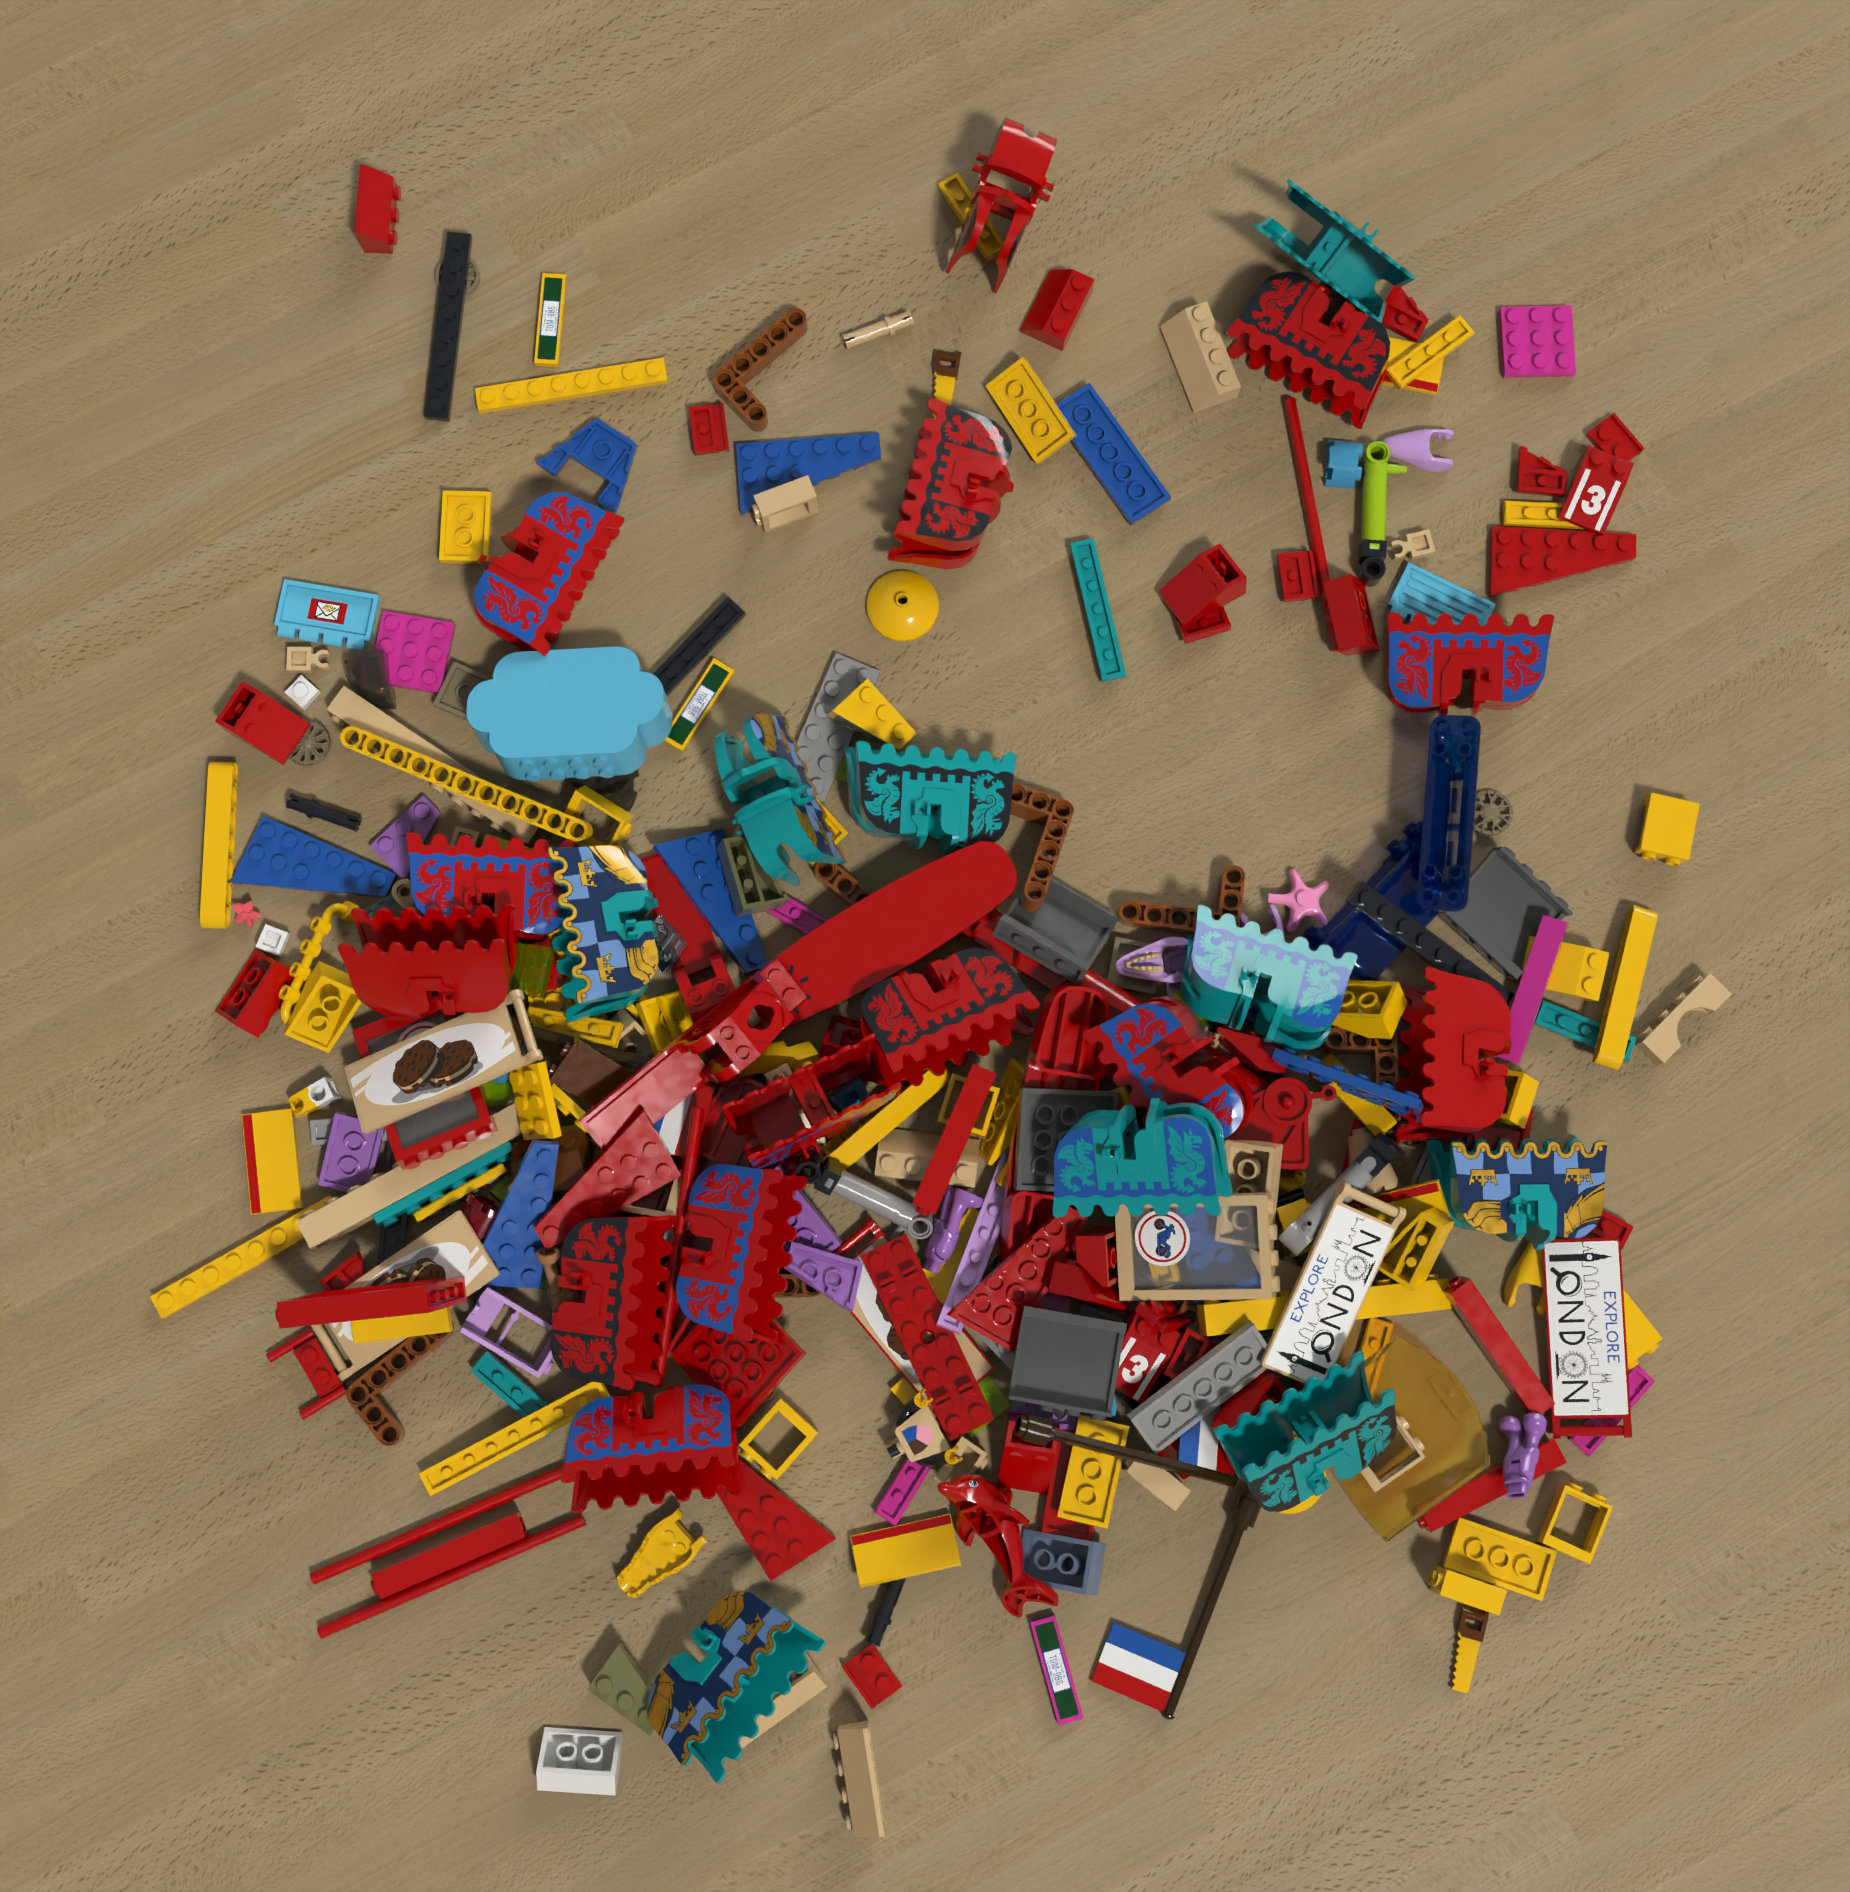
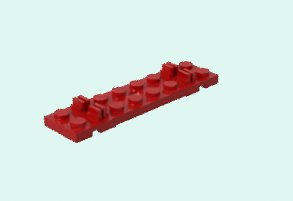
[861,1234,995,1441]

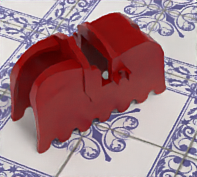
[337,904,519,1017]
[1395,966,1511,1143]

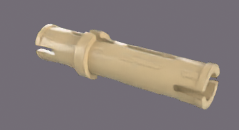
[842,310,914,350]

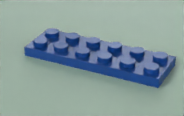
[1057,383,1171,525]

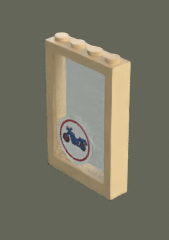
[1115,1192,1280,1301]

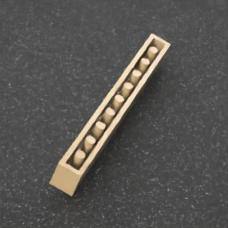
[327,686,544,848]
[296,1099,523,1252]

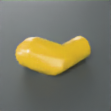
[1279,1169,1307,1192]

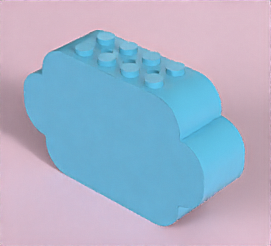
[466,647,673,782]

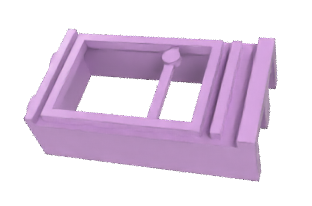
[460,1286,554,1378]

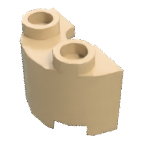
[934,1436,990,1483]

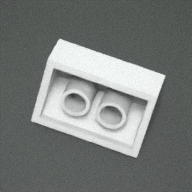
[536,1727,622,1796]

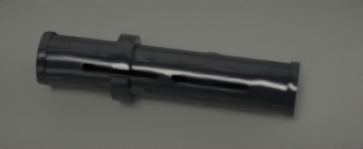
[286,793,362,832]
[865,1578,906,1647]

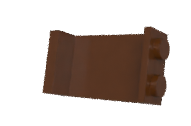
[547,1036,634,1107]

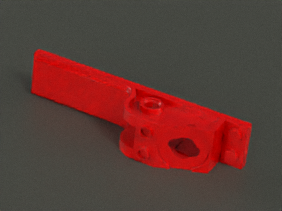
[640,853,765,1086]
[578,957,807,1151]

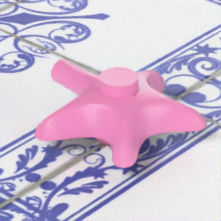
[1267,869,1329,933]

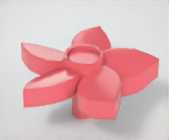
[233,901,261,929]

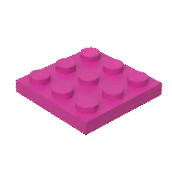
[1499,305,1576,378]
[368,611,456,694]

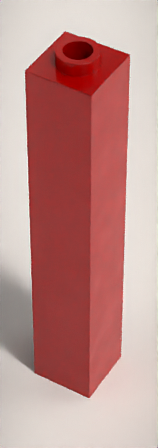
[912,1064,996,1217]
[1443,1276,1555,1415]
[1414,1439,1567,1532]
[370,1512,529,1600]

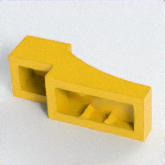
[738,1040,819,1077]

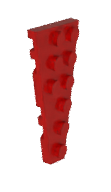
[1489,526,1636,598]
[534,1109,681,1250]
[947,1206,1089,1352]
[717,1457,836,1581]

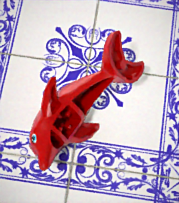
[937,1474,1059,1618]

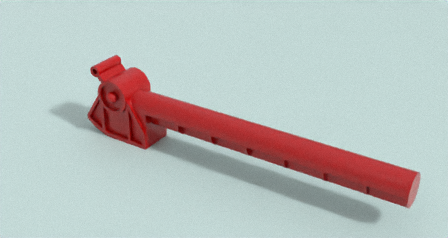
[961,909,1336,1169]

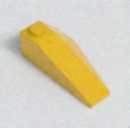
[979,1057,1026,1166]

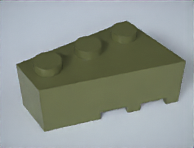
[717,835,790,917]
[587,1642,654,1736]

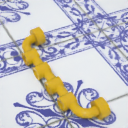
[279,901,359,1025]

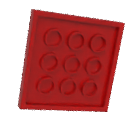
[671,1318,807,1428]

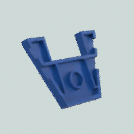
[537,418,637,514]

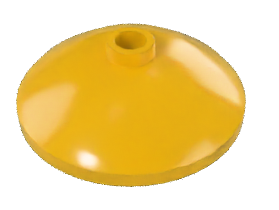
[867,570,939,642]

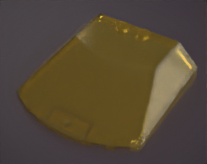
[1329,1337,1490,1542]

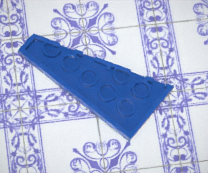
[482,1140,559,1288]

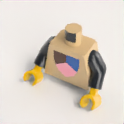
[886,1389,963,1467]

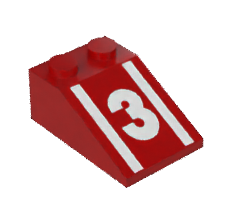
[1558,446,1634,535]
[1115,1311,1182,1404]

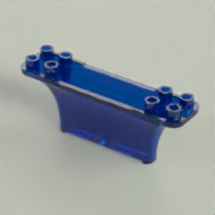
[1417,715,1481,912]
[1302,820,1447,981]

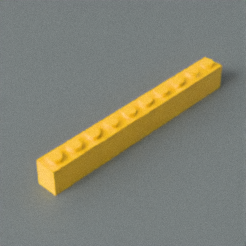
[1197,1274,1451,1336]

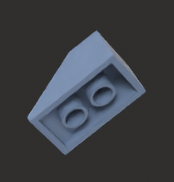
[1022,1529,1106,1596]

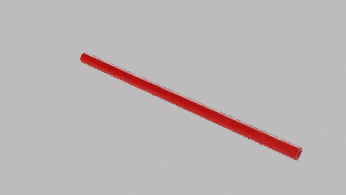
[1284,397,1338,652]
[650,1107,705,1388]
[310,1464,564,1585]
[317,1513,586,1639]

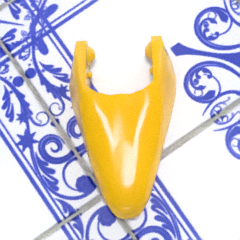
[1503,1242,1546,1316]

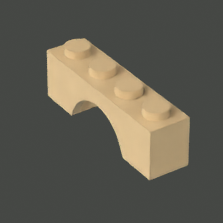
[1636,973,1732,1066]

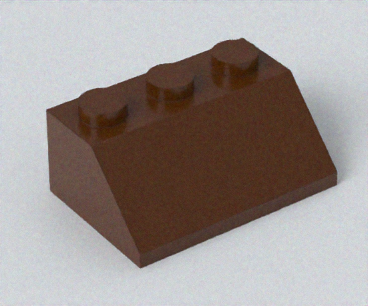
[510,1129,595,1195]

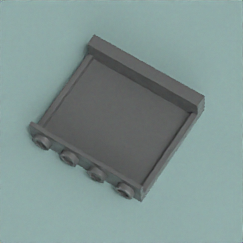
[1437,846,1573,980]
[992,874,1120,986]
[1008,1306,1127,1421]

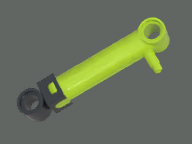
[1357,441,1407,587]

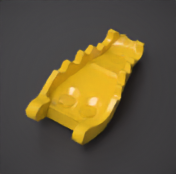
[617,1508,708,1598]

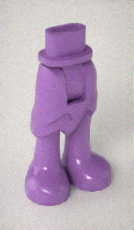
[923,1185,984,1274]
[1499,1413,1547,1499]

